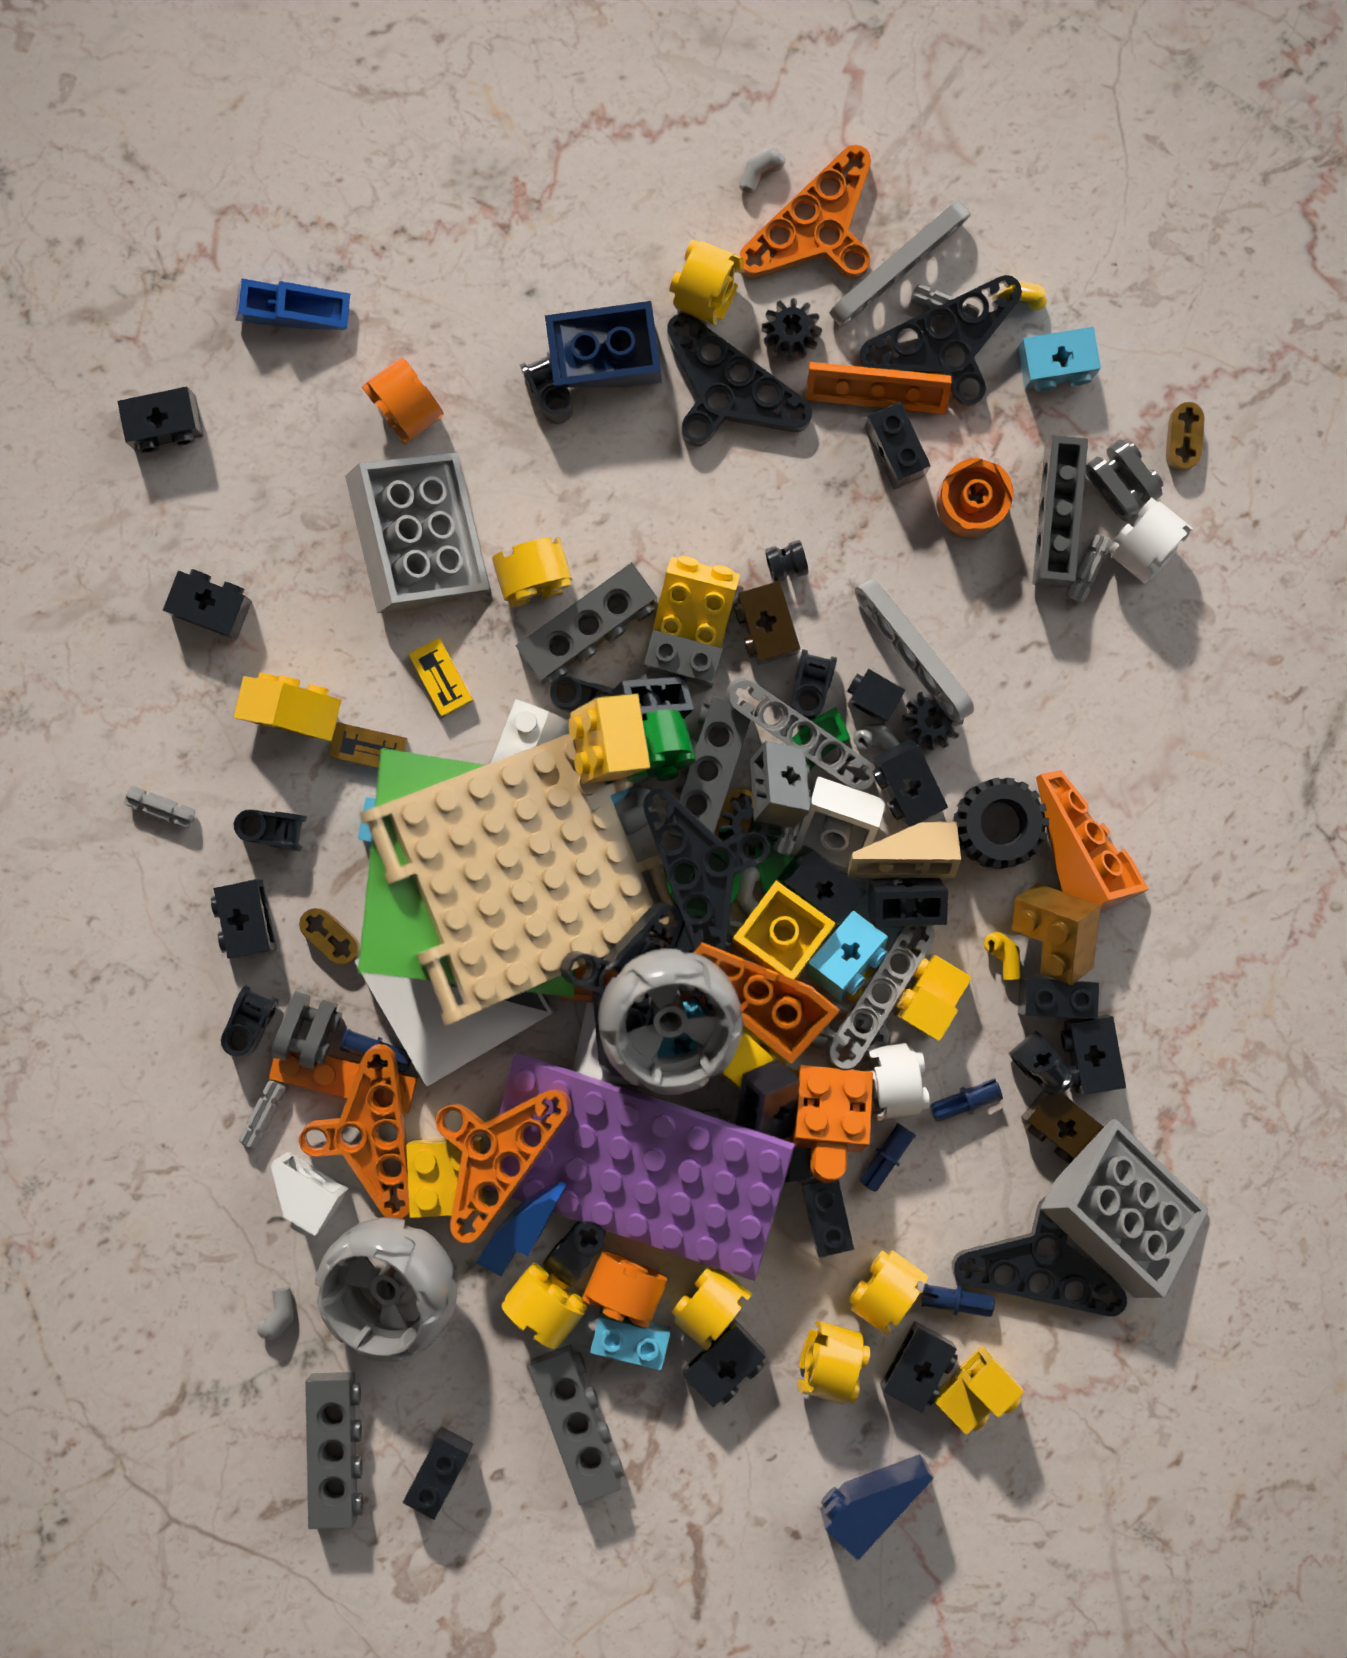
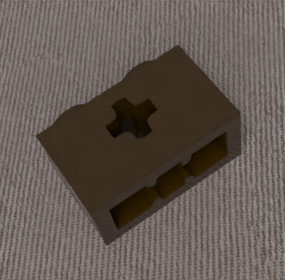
[733,580,801,665]
[1021,1090,1104,1165]

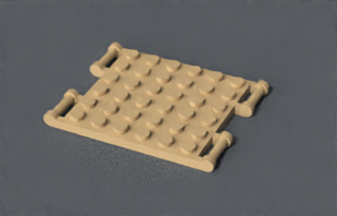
[359,733,684,1025]

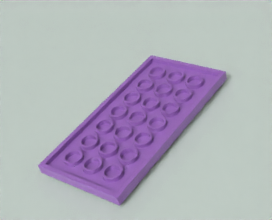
[484,1053,795,1281]

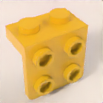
[652,556,740,648]

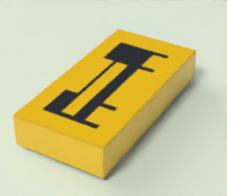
[408,637,474,717]

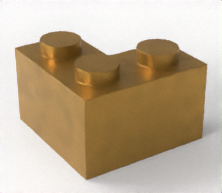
[1012,883,1101,985]

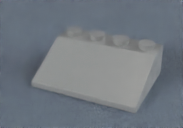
[345,453,490,614]
[1040,1119,1209,1298]

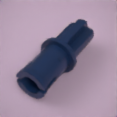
[340,1029,412,1072]
[930,1078,1003,1122]
[860,1122,916,1192]
[921,1283,995,1317]

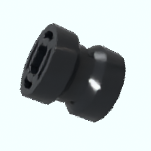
[765,540,809,582]

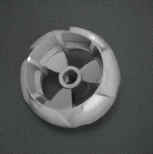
[598,949,743,1094]
[315,1217,458,1362]

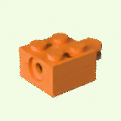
[790,1065,873,1183]

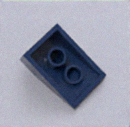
[545,301,662,388]
[820,1454,934,1560]

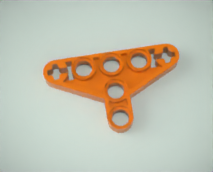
[739,145,871,280]
[299,1044,409,1219]
[436,1089,572,1243]

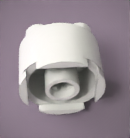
[1109,498,1193,584]
[861,1043,930,1121]

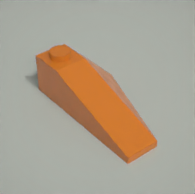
[1036,770,1149,913]
[693,943,839,1064]

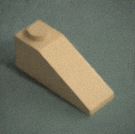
[848,820,961,878]

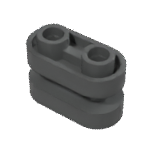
[1085,439,1164,522]
[271,991,342,1070]

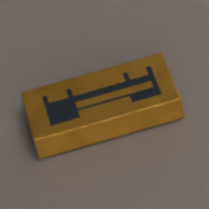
[329,722,408,768]

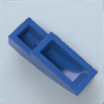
[235,278,350,330]
[476,1181,567,1277]

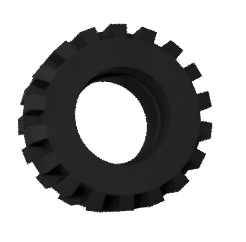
[953,777,1049,869]

